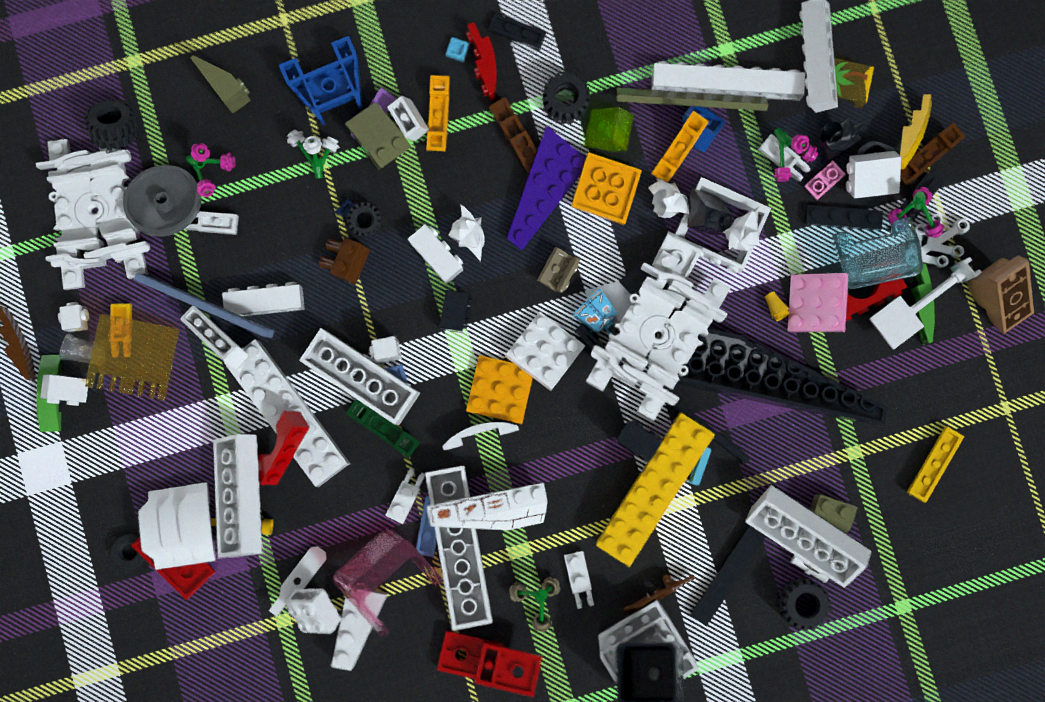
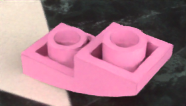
[804,161,846,200]

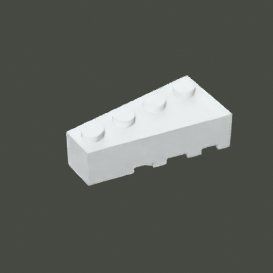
[332,586,389,671]

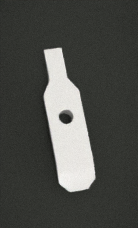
[269,547,326,617]

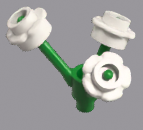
[287,130,340,178]

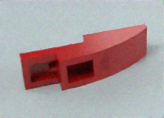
[466,22,497,101]

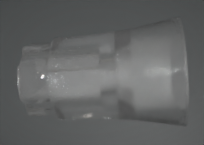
[60,334,107,365]

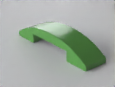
[37,355,62,432]

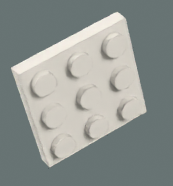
[505,312,585,391]

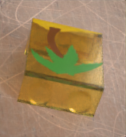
[834,58,874,108]

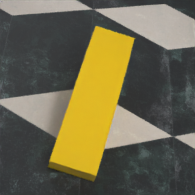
[900,94,931,169]

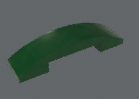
[346,399,420,458]

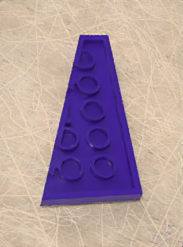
[506,126,586,250]

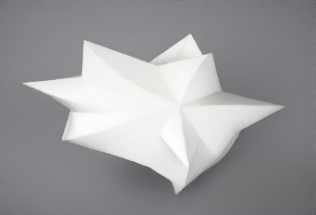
[649,178,690,218]
[448,205,484,261]
[723,206,760,251]

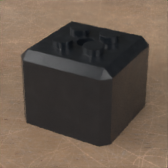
[616,642,684,702]

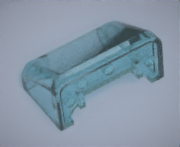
[832,217,923,289]

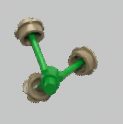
[509,577,560,632]

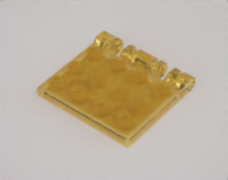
[85,314,179,401]

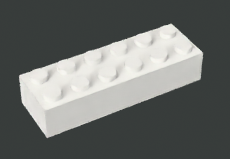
[299,328,420,425]
[213,434,262,558]
[745,485,871,588]

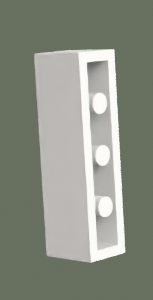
[222,282,304,316]
[180,305,249,370]

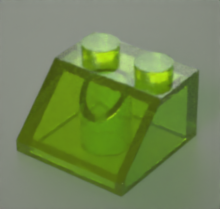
[584,107,634,152]

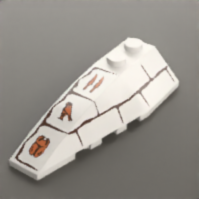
[427,483,548,530]

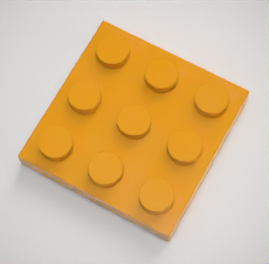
[571,152,642,225]
[466,355,533,424]

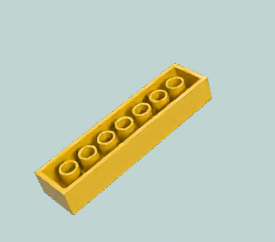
[596,412,715,567]

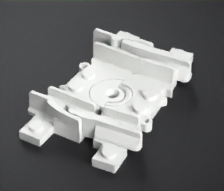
[36,139,150,290]

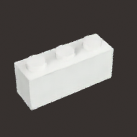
[408,224,463,285]

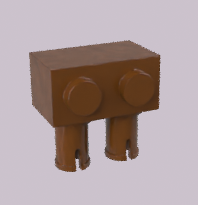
[319,238,370,285]

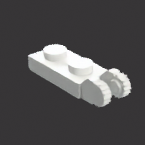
[758,134,810,181]
[185,211,239,235]
[385,467,425,524]
[564,551,594,609]

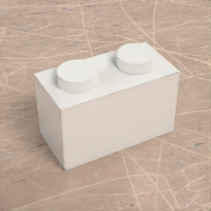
[387,96,430,141]
[369,336,402,363]
[40,375,89,406]

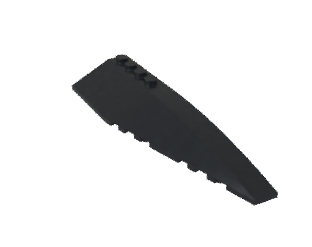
[661,328,888,426]

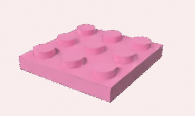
[788,273,848,332]

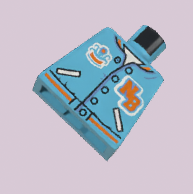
[573,289,618,335]

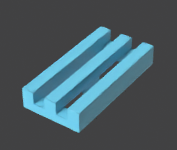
[688,448,711,486]

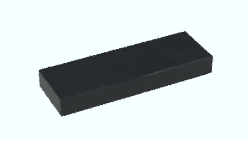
[488,13,546,51]

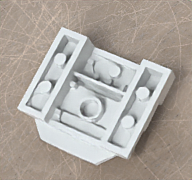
[138,483,216,570]

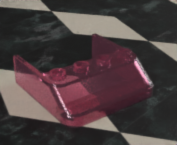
[333,529,444,637]

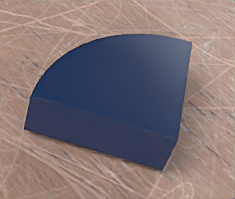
[335,199,361,218]

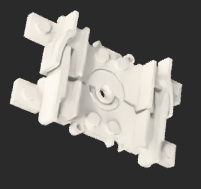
[586,250,730,421]

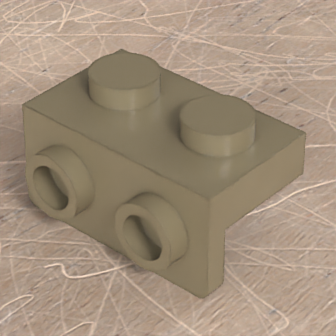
[537,247,580,293]

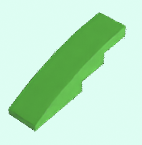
[912,264,935,345]

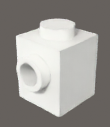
[58,302,89,332]

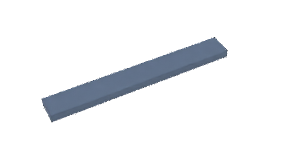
[134,273,275,338]

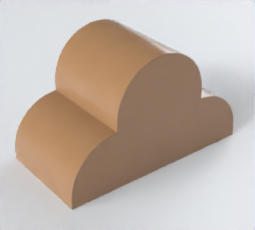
[968,256,1034,334]

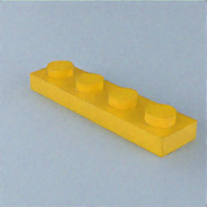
[907,426,964,503]

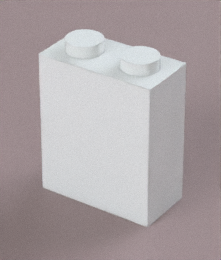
[846,151,901,198]

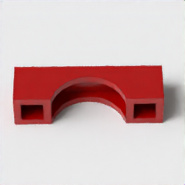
[846,267,907,321]
[257,411,310,485]

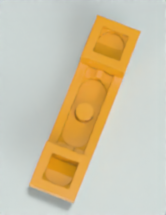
[426,75,450,152]
[651,110,709,183]

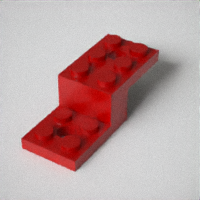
[437,630,542,697]

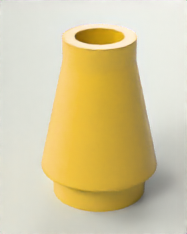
[764,292,790,321]

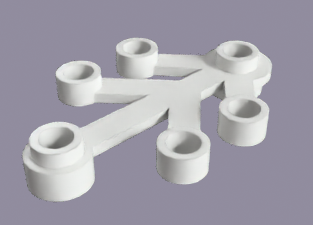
[905,214,970,268]

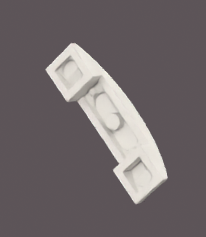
[443,422,519,450]

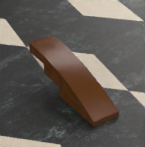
[488,97,537,173]
[0,306,36,381]

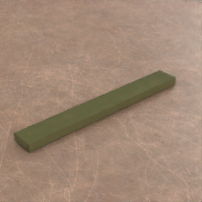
[616,88,768,111]

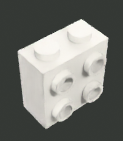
[284,589,342,633]

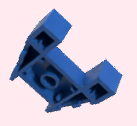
[279,36,363,125]

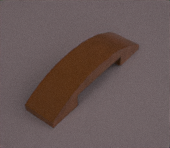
[900,122,966,186]

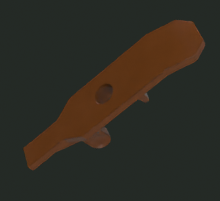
[624,574,695,613]

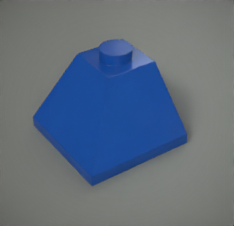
[682,106,726,152]

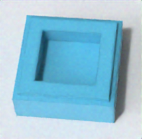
[446,37,470,62]

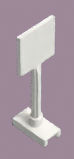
[869,257,982,350]

